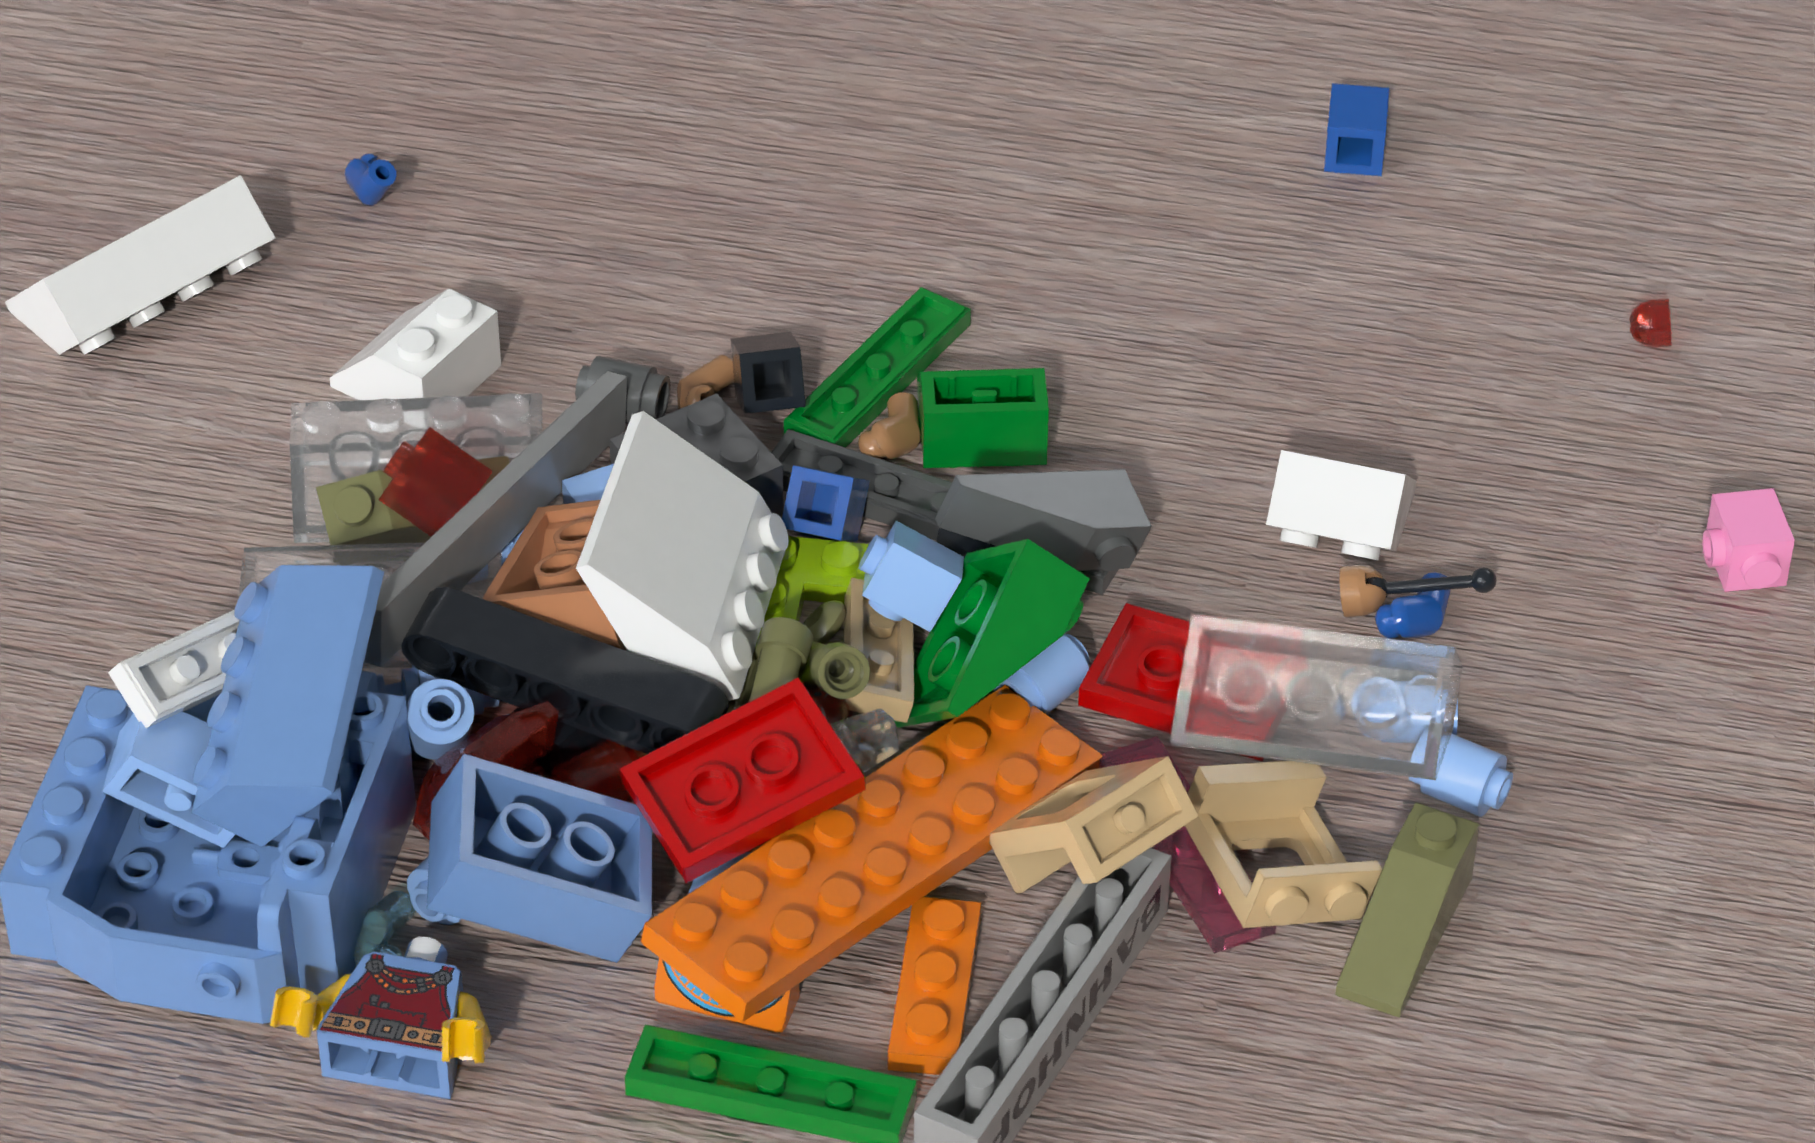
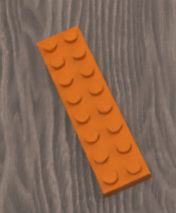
[641,685,1104,1022]

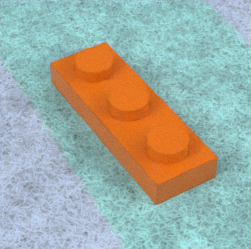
[888,897,981,1075]

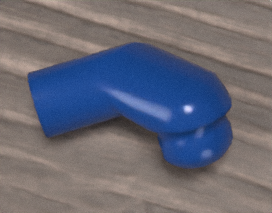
[345,153,397,206]
[1375,572,1451,639]

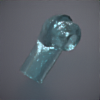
[353,891,416,965]

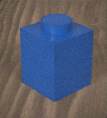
[1324,83,1390,176]
[782,465,870,542]

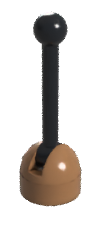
[1339,565,1497,617]

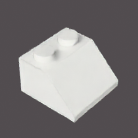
[330,288,501,433]
[1266,450,1417,561]

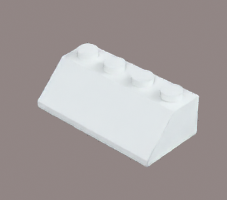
[5,175,275,355]

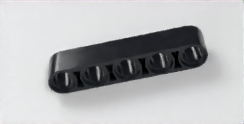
[401,587,729,754]

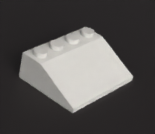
[576,411,788,701]

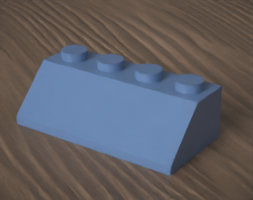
[191,565,384,847]

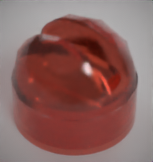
[1629,298,1672,347]

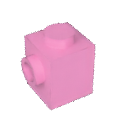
[1702,488,1795,592]

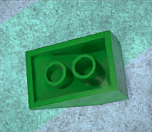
[887,539,1090,728]

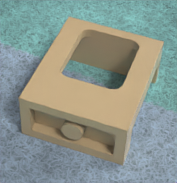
[989,756,1199,894]
[1185,759,1382,928]

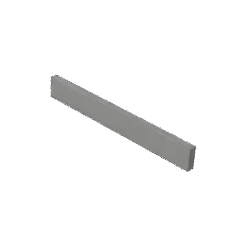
[364,371,627,667]

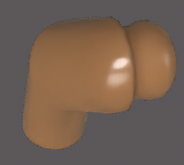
[677,355,734,410]
[858,392,921,460]

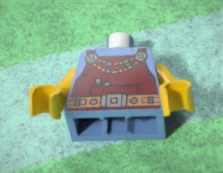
[270,937,491,1099]

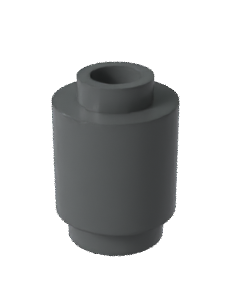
[575,356,671,424]

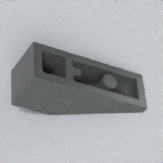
[935,469,1152,571]

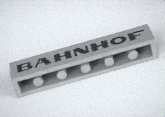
[914,848,1171,1143]

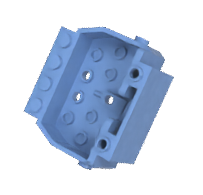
[0,671,416,1024]

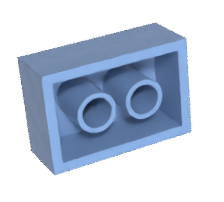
[426,754,652,963]

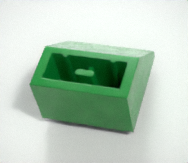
[917,368,1049,468]

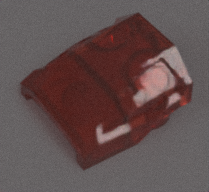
[412,701,559,841]

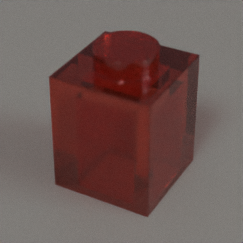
[379,427,493,537]

